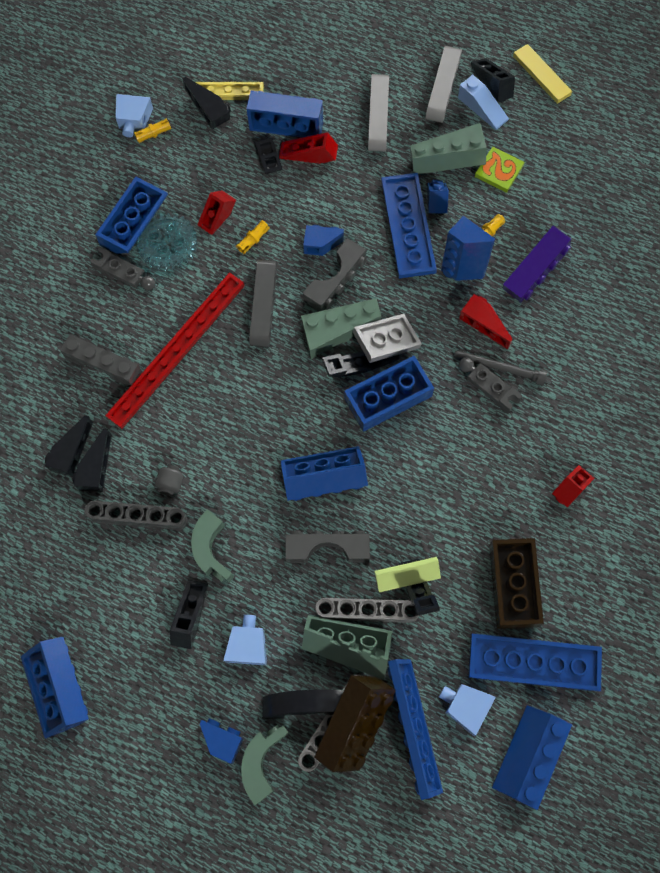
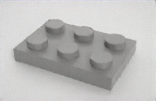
[352,314,422,363]

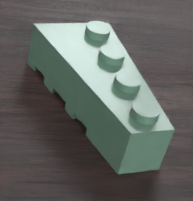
[410,123,487,174]
[301,298,381,359]
[302,615,392,680]

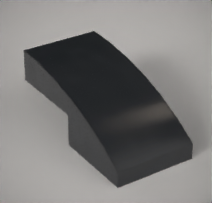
[255,137,283,174]

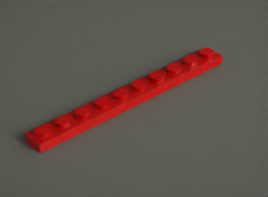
[105,272,245,429]

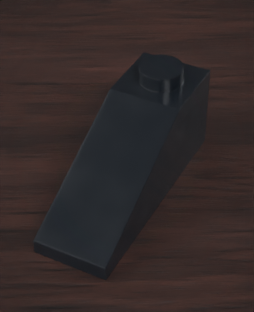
[471,58,515,102]
[182,77,231,129]
[45,415,93,477]
[72,429,112,492]
[170,580,208,649]

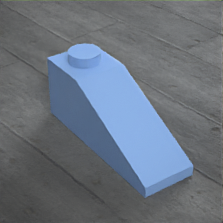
[458,74,509,130]

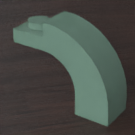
[191,509,234,583]
[241,725,289,805]

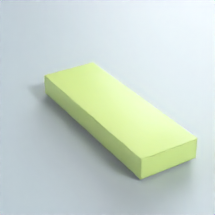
[375,557,441,592]

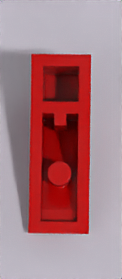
[279,132,338,164]
[459,294,512,349]

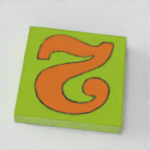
[475,146,525,193]

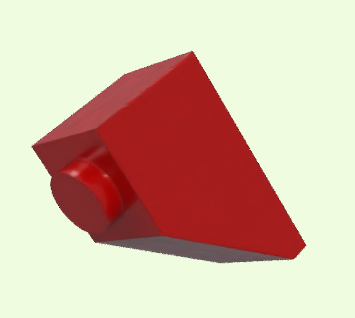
[197,190,236,235]
[552,465,595,507]

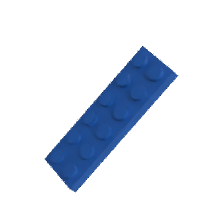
[381,173,437,279]
[468,634,602,692]
[388,659,443,800]

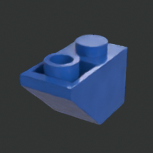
[427,180,449,213]
[303,225,344,256]
[200,718,244,764]

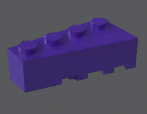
[503,226,571,303]

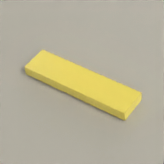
[513,44,572,104]
[196,82,264,100]

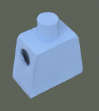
[116,94,153,138]
[224,615,267,665]
[439,684,496,736]

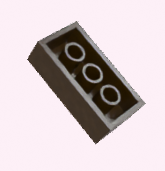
[489,538,544,629]
[314,675,396,772]

